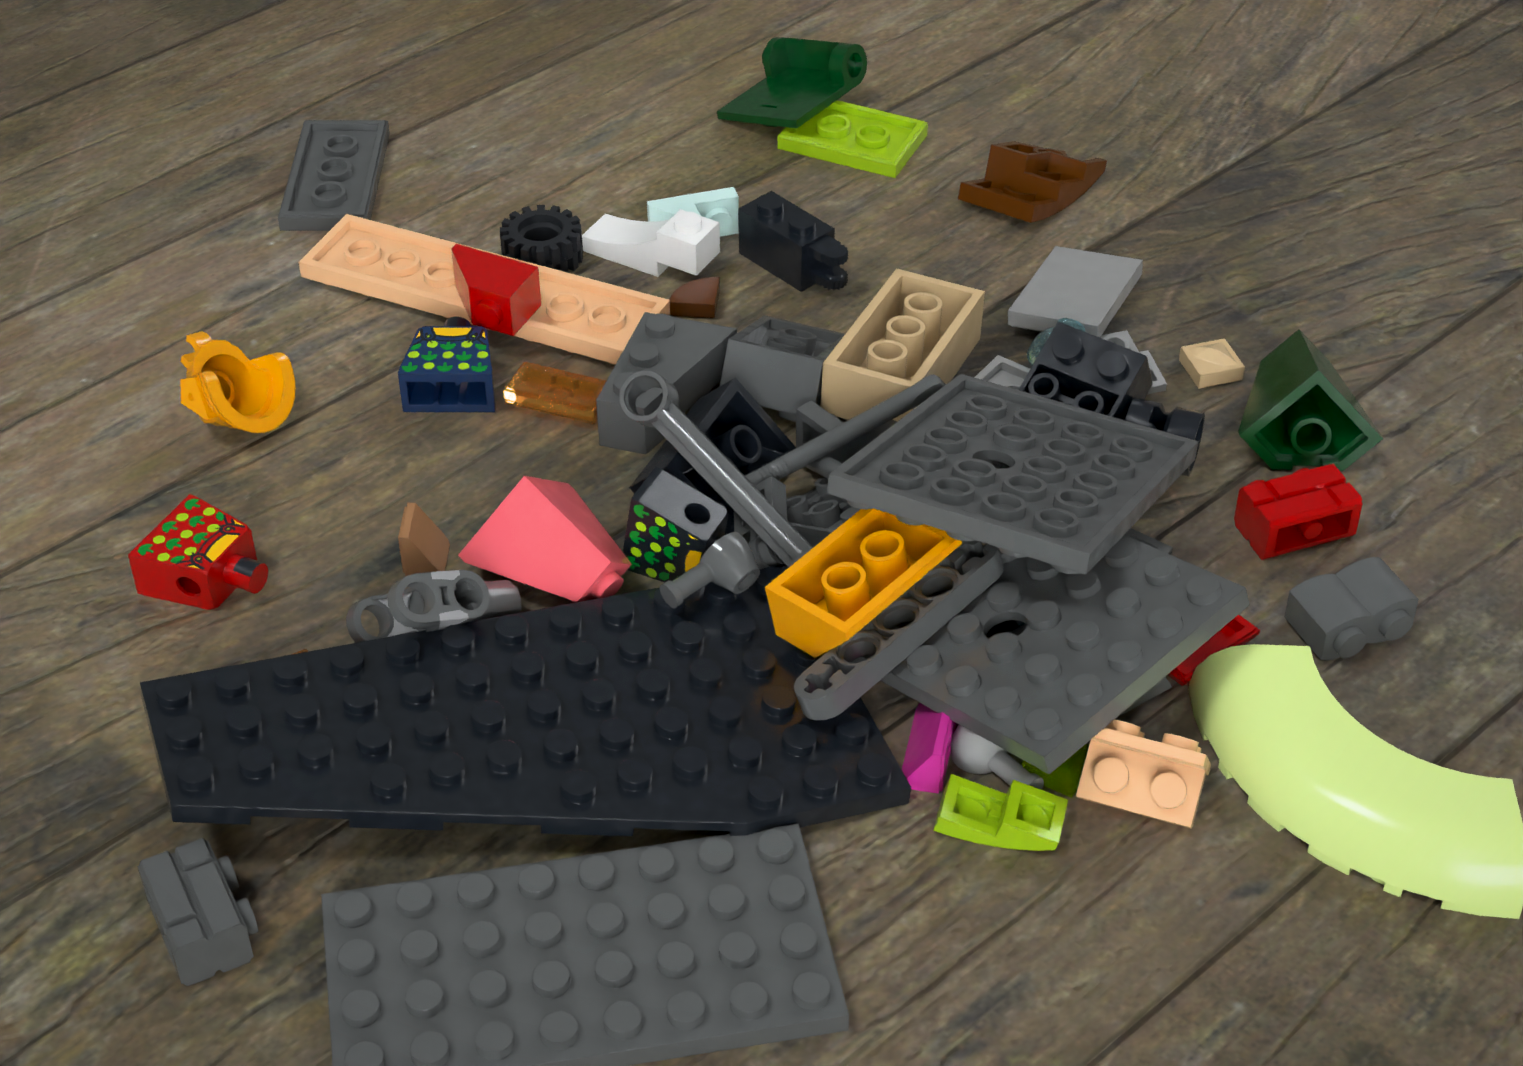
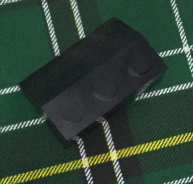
[629,377,796,535]

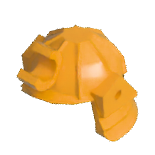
[180,331,296,433]

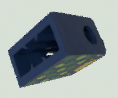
[398,316,496,412]

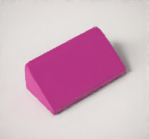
[902,703,957,794]

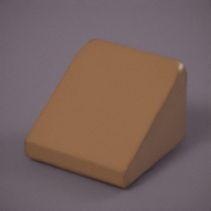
[398,503,450,576]

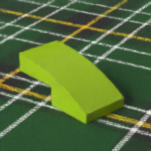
[933,774,1068,851]

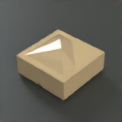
[1179,338,1245,389]

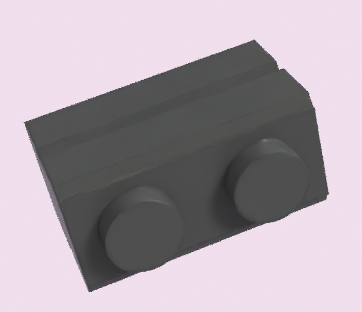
[137,838,259,986]

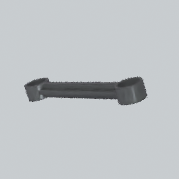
[619,370,813,568]

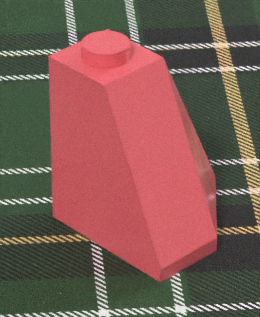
[458,476,632,602]

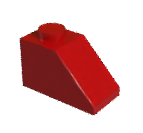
[451,244,541,336]

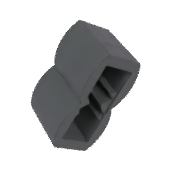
[1284,557,1419,661]

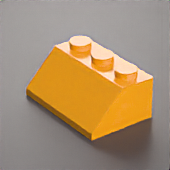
[765,508,962,658]

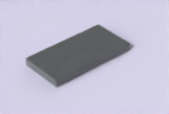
[278,120,390,231]

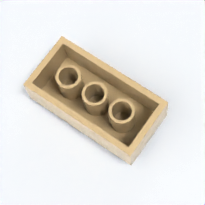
[821,268,985,422]

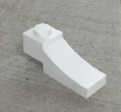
[582,209,720,277]

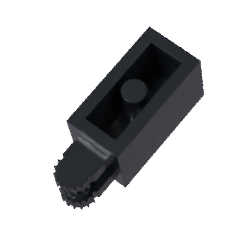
[738,191,848,292]

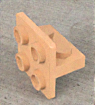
[1076,719,1211,829]

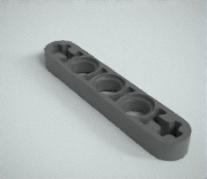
[794,540,1004,720]

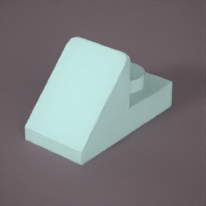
[647,187,739,237]

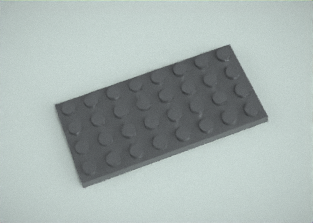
[321,824,849,1066]

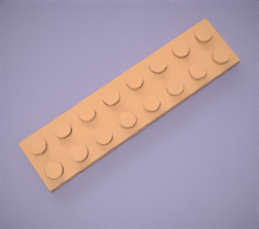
[299,214,670,365]

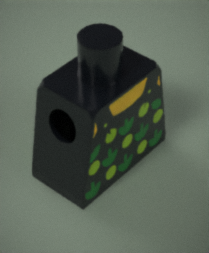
[623,467,729,583]

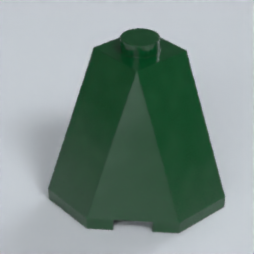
[1238,329,1383,471]

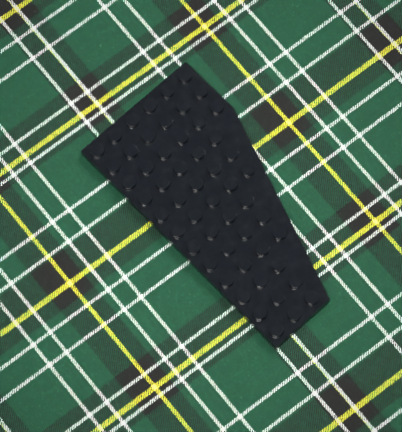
[140,564,911,836]

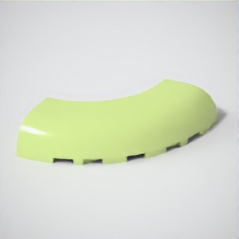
[1188,644,1523,919]

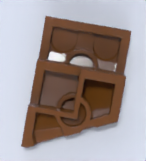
[958,141,1107,223]

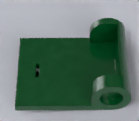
[717,37,867,128]

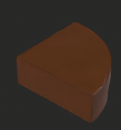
[669,277,720,318]

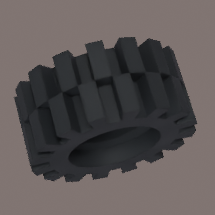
[500,205,583,273]

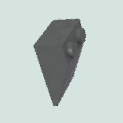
[720,315,845,421]

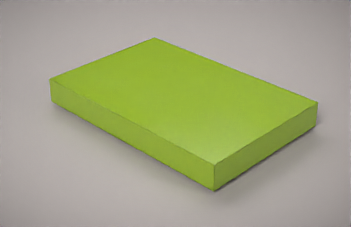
[778,100,928,178]

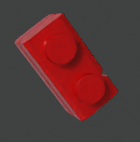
[1234,463,1363,560]

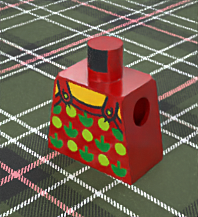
[128,494,269,610]

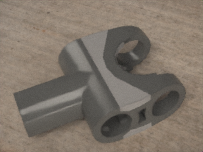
[346,570,521,643]

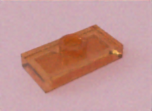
[504,362,606,425]

